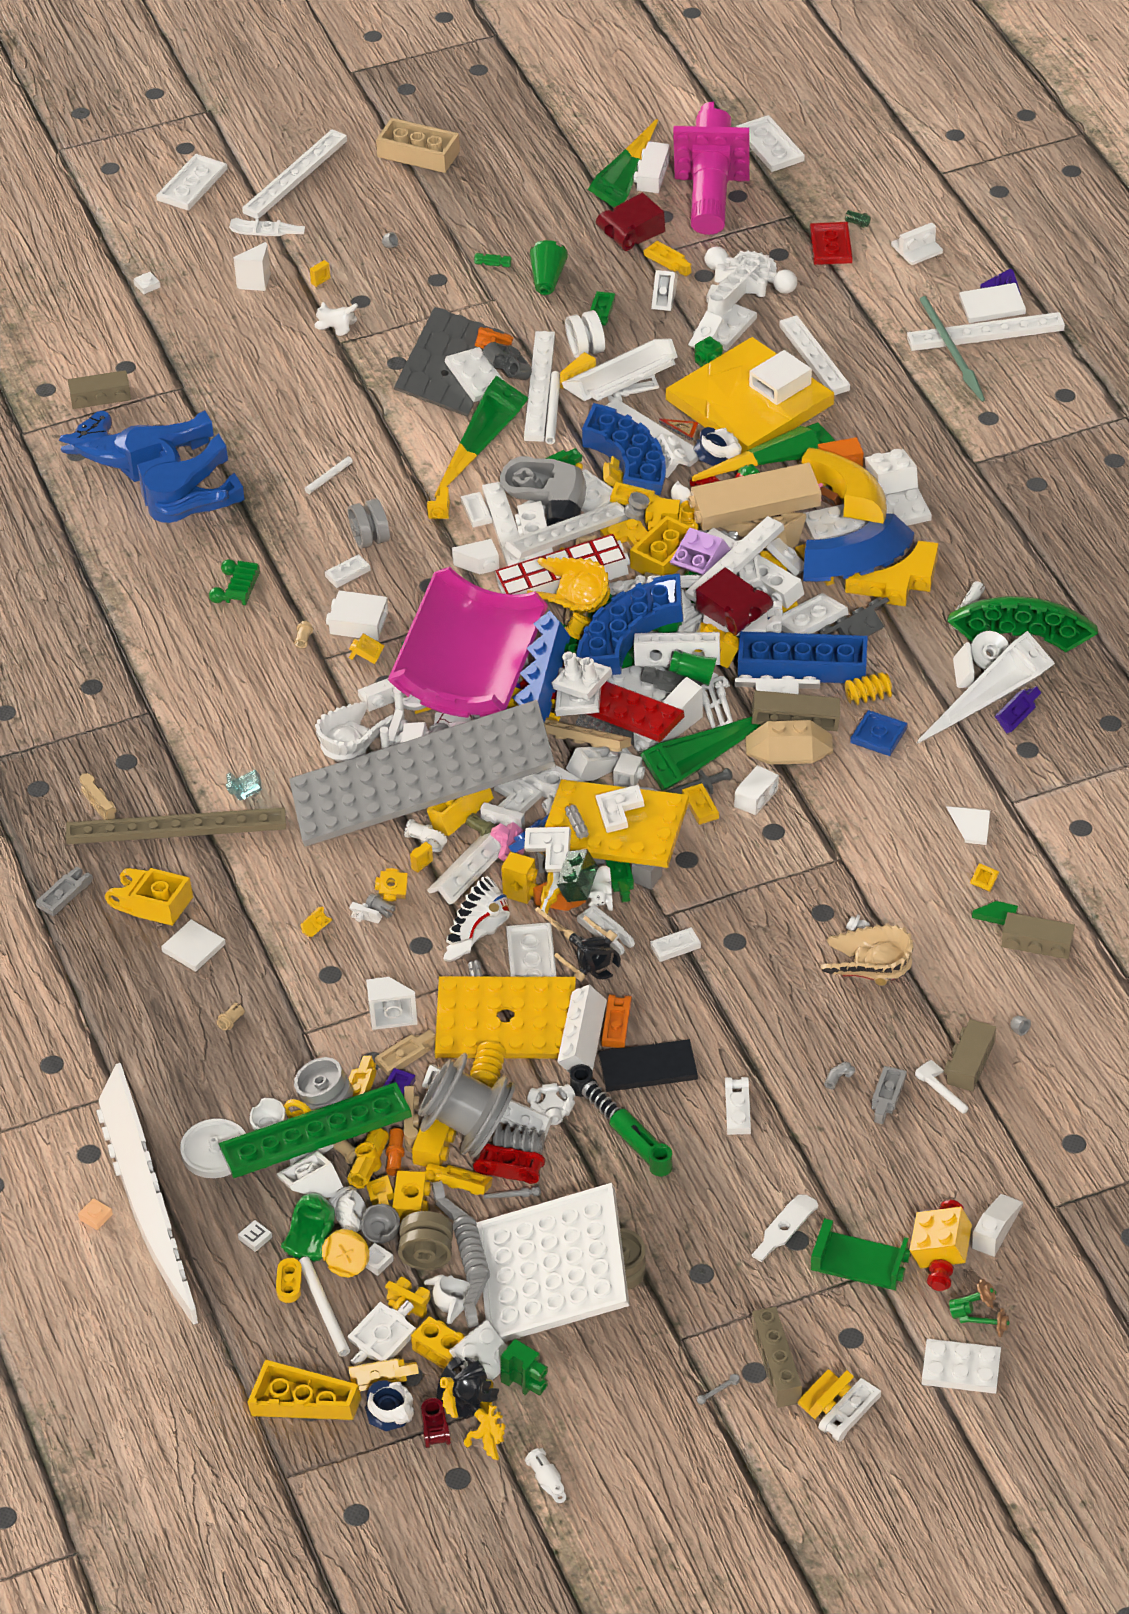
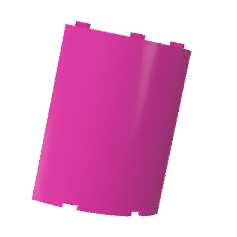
[388,566,548,718]

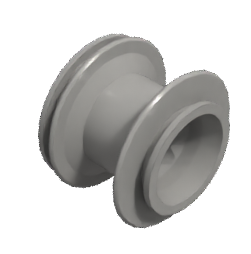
[418,1053,515,1158]

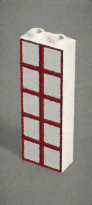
[495,534,630,595]

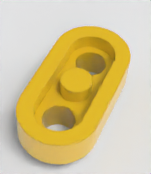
[276,1258,302,1303]

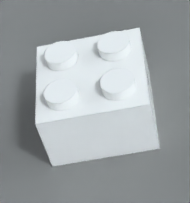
[865,449,918,495]

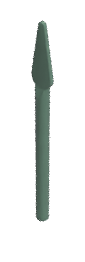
[920,296,985,402]

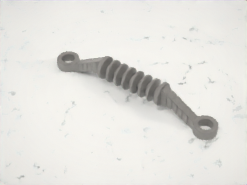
[432,1181,490,1328]

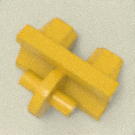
[385,1276,431,1318]

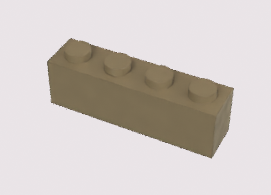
[752,690,840,731]

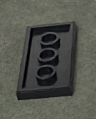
[599,1039,698,1092]

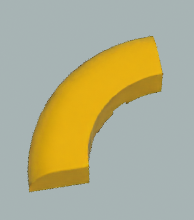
[802,447,887,523]

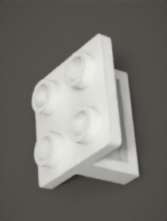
[891,223,943,265]

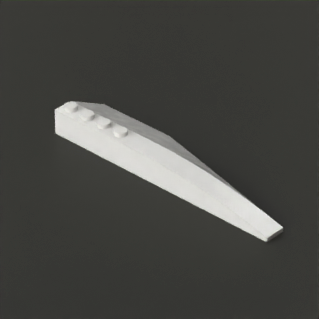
[96,1063,198,1325]

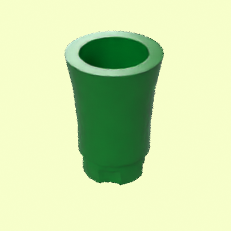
[669,651,717,686]

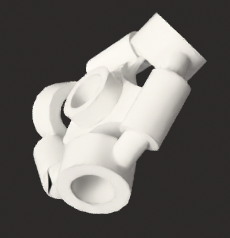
[527,1083,575,1125]

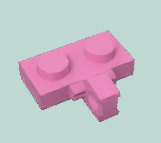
[490,822,525,862]

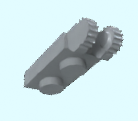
[36,867,93,917]

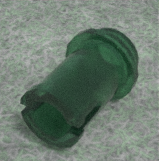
[845,210,871,228]

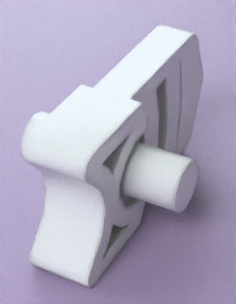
[349,902,382,924]

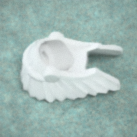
[315,702,393,763]

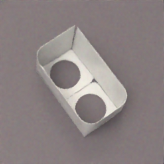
[734,765,779,815]

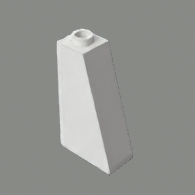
[633,677,703,753]

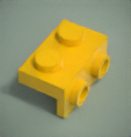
[797,1369,854,1419]

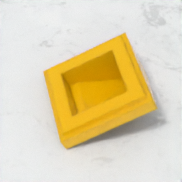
[970,863,999,892]

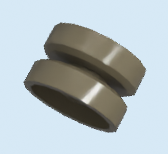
[398,1211,453,1270]
[620,1228,646,1290]

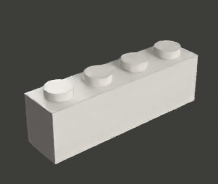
[557,984,607,1073]

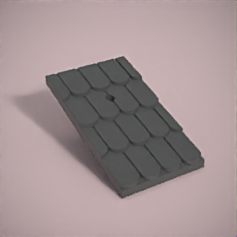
[394,307,507,417]

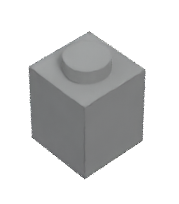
[632,863,662,890]

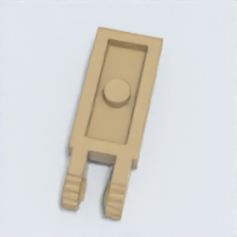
[79,773,117,820]

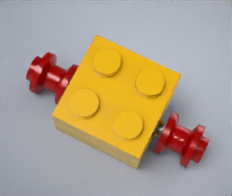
[910,1200,972,1291]

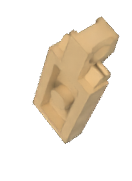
[375,1030,436,1076]

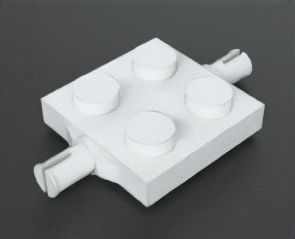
[348,1300,416,1366]

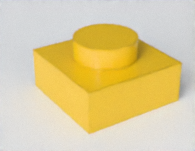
[310,260,330,287]
[410,842,433,873]

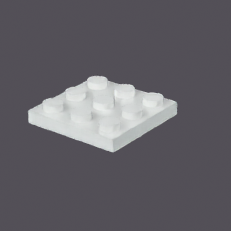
[607,665,671,702]

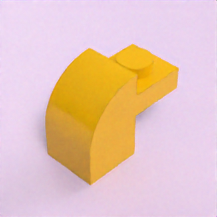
[645,499,680,532]

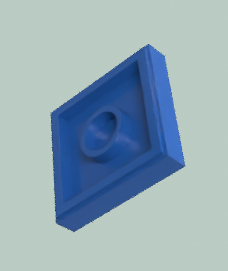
[850,710,908,756]

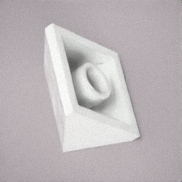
[233,242,271,291]

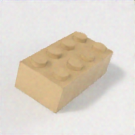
[376,118,460,173]

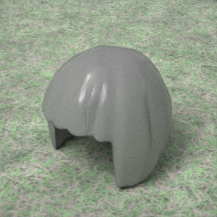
[361,1203,400,1244]

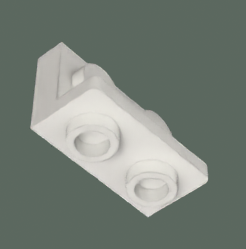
[657,433,690,478]
[358,678,407,712]

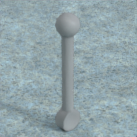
[697,1374,740,1405]

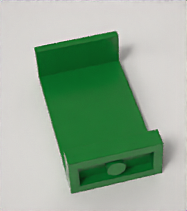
[811,1218,911,1291]

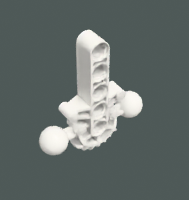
[704,246,798,317]

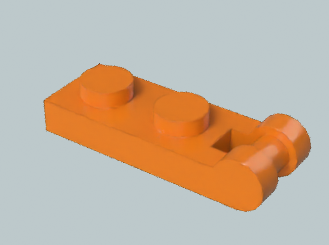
[602,994,632,1048]

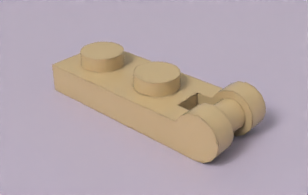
[404,1086,419,1152]

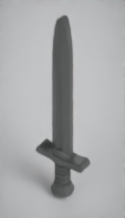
[664,768,733,794]

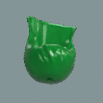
[281,1193,335,1263]

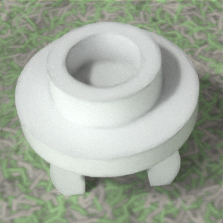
[845,914,870,932]

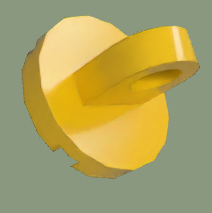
[322,1229,369,1278]

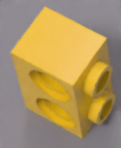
[411,1316,465,1370]

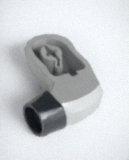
[500,456,587,526]

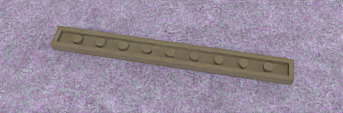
[66,808,286,844]

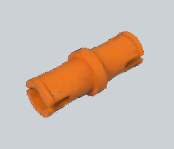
[386,1128,405,1176]

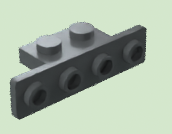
[819,597,889,637]

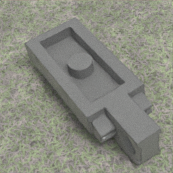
[872,1066,907,1124]

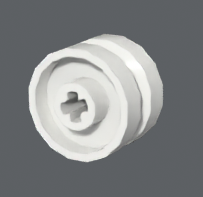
[565,310,605,358]

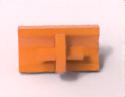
[475,327,514,349]

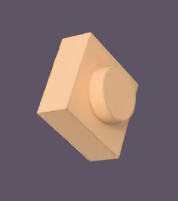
[78,1198,113,1230]

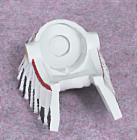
[443,876,510,962]

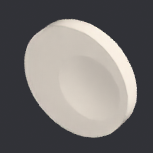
[180,1119,246,1178]

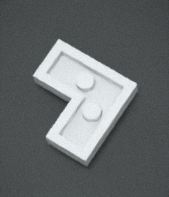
[494,779,542,813]
[596,785,644,833]
[524,827,571,872]

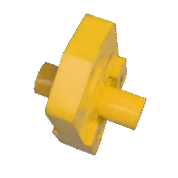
[301,906,332,937]

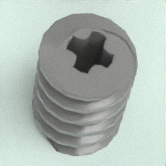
[493,1123,545,1154]

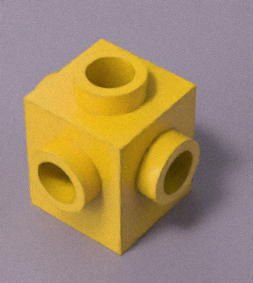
[375,868,408,902]

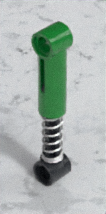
[570,1064,673,1177]

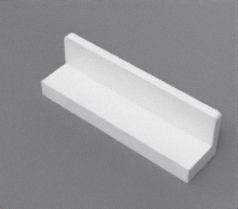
[427,833,501,904]

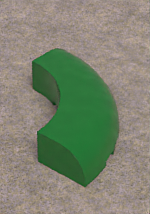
[947,596,1098,653]

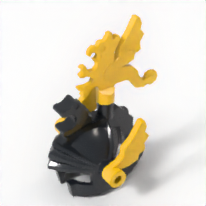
[437,1356,505,1460]

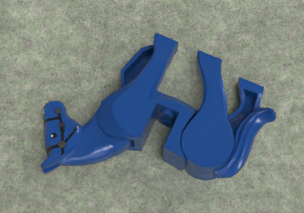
[59,410,245,523]

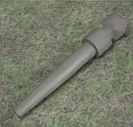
[484,1186,541,1199]

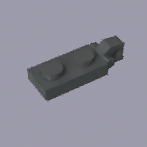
[641,666,701,692]

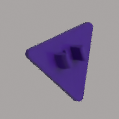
[980,269,1021,295]

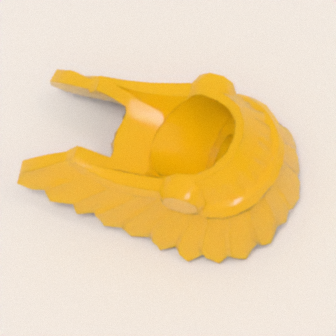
[527,557,610,614]

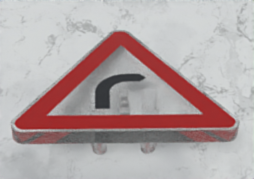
[658,418,699,441]

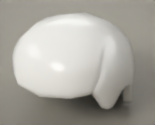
[671,481,691,504]
[250,1098,286,1131]

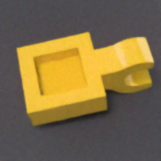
[603,456,623,487]
[366,1175,394,1207]

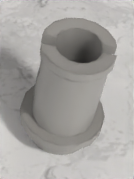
[366,893,395,918]

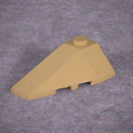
[721,512,806,548]

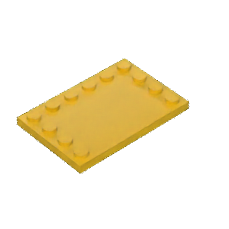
[545,779,689,868]

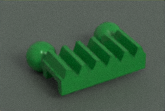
[209,559,260,606]

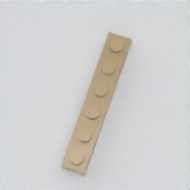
[544,719,631,752]

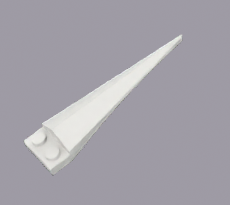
[917,631,1055,743]

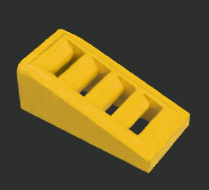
[560,352,596,389]

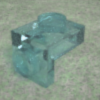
[226,770,262,801]

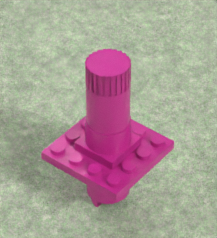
[673,102,750,235]

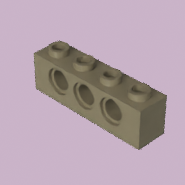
[752,1306,802,1408]

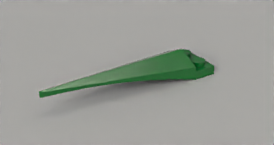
[640,716,762,791]

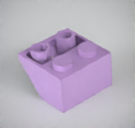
[670,527,731,575]

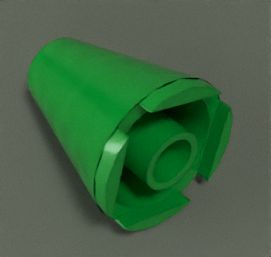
[530,240,568,295]

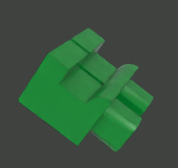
[501,1339,548,1396]

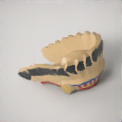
[821,923,913,986]

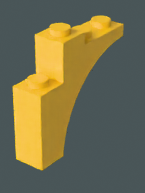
[845,541,939,606]

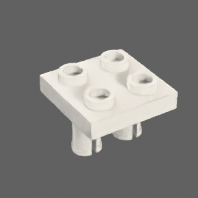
[552,652,612,701]

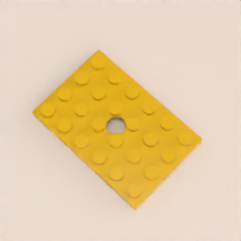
[435,976,576,1059]

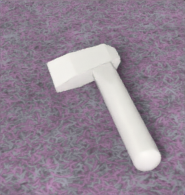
[915,1060,968,1114]

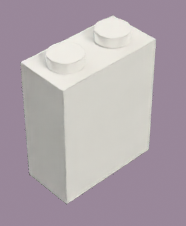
[749,350,812,405]
[326,590,389,641]

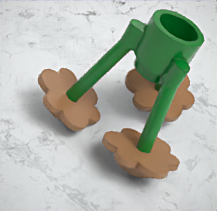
[949,1279,1010,1337]

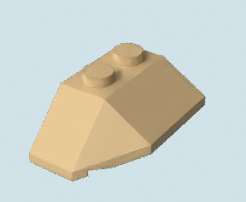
[746,720,833,765]

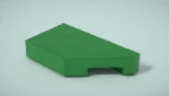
[972,901,1018,925]

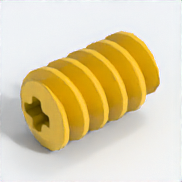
[845,672,892,705]
[470,1042,506,1088]

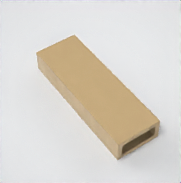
[688,462,821,531]

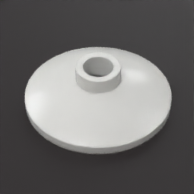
[971,631,1010,670]

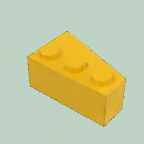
[427,788,494,837]

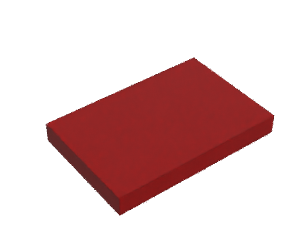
[810,222,853,265]

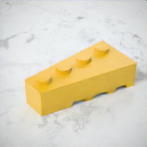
[247,1359,362,1420]

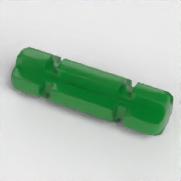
[474,253,512,268]

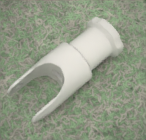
[525,1448,566,1503]

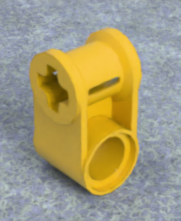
[678,500,699,530]
[565,611,592,640]

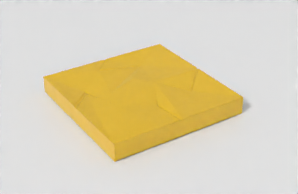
[666,337,834,453]

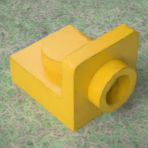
[427,487,450,519]
[349,633,385,664]

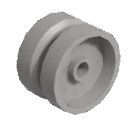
[348,498,390,549]
[294,1057,354,1111]

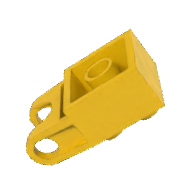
[105,868,193,926]

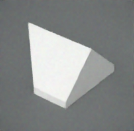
[946,806,991,845]

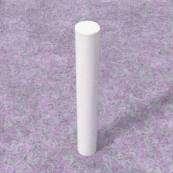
[305,456,353,494]

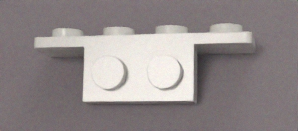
[735,675,820,694]

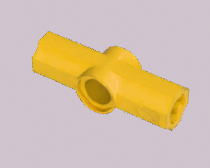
[347,1128,389,1189]

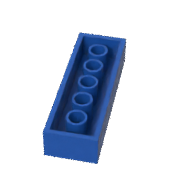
[738,631,868,683]

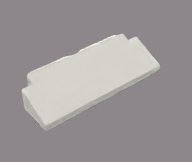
[562,339,678,401]

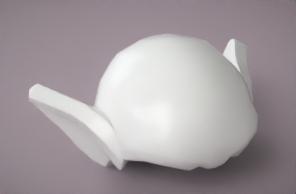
[424,1275,470,1324]

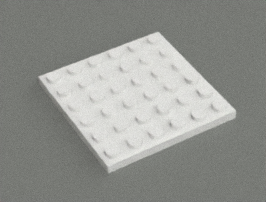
[477,1183,630,1342]

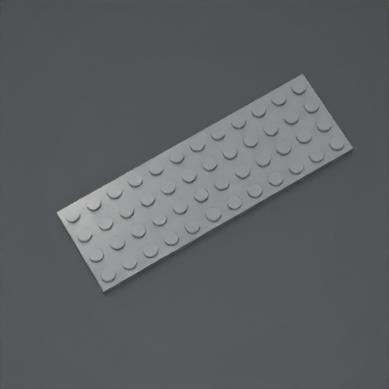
[289,700,556,847]

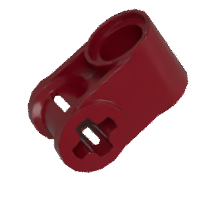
[421,1398,451,1448]

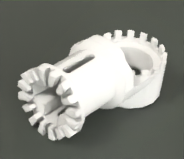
[404,819,447,852]

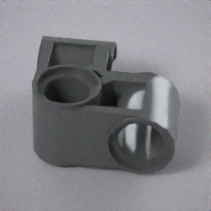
[483,342,532,380]

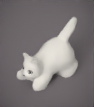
[314,302,358,336]
[574,866,613,911]

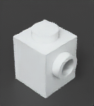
[613,753,645,787]

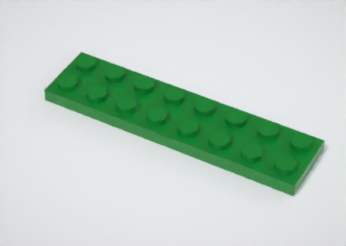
[219,1082,412,1179]

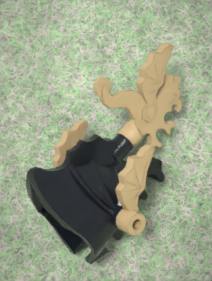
[535,907,621,982]

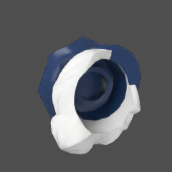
[693,427,742,466]
[364,1381,414,1431]

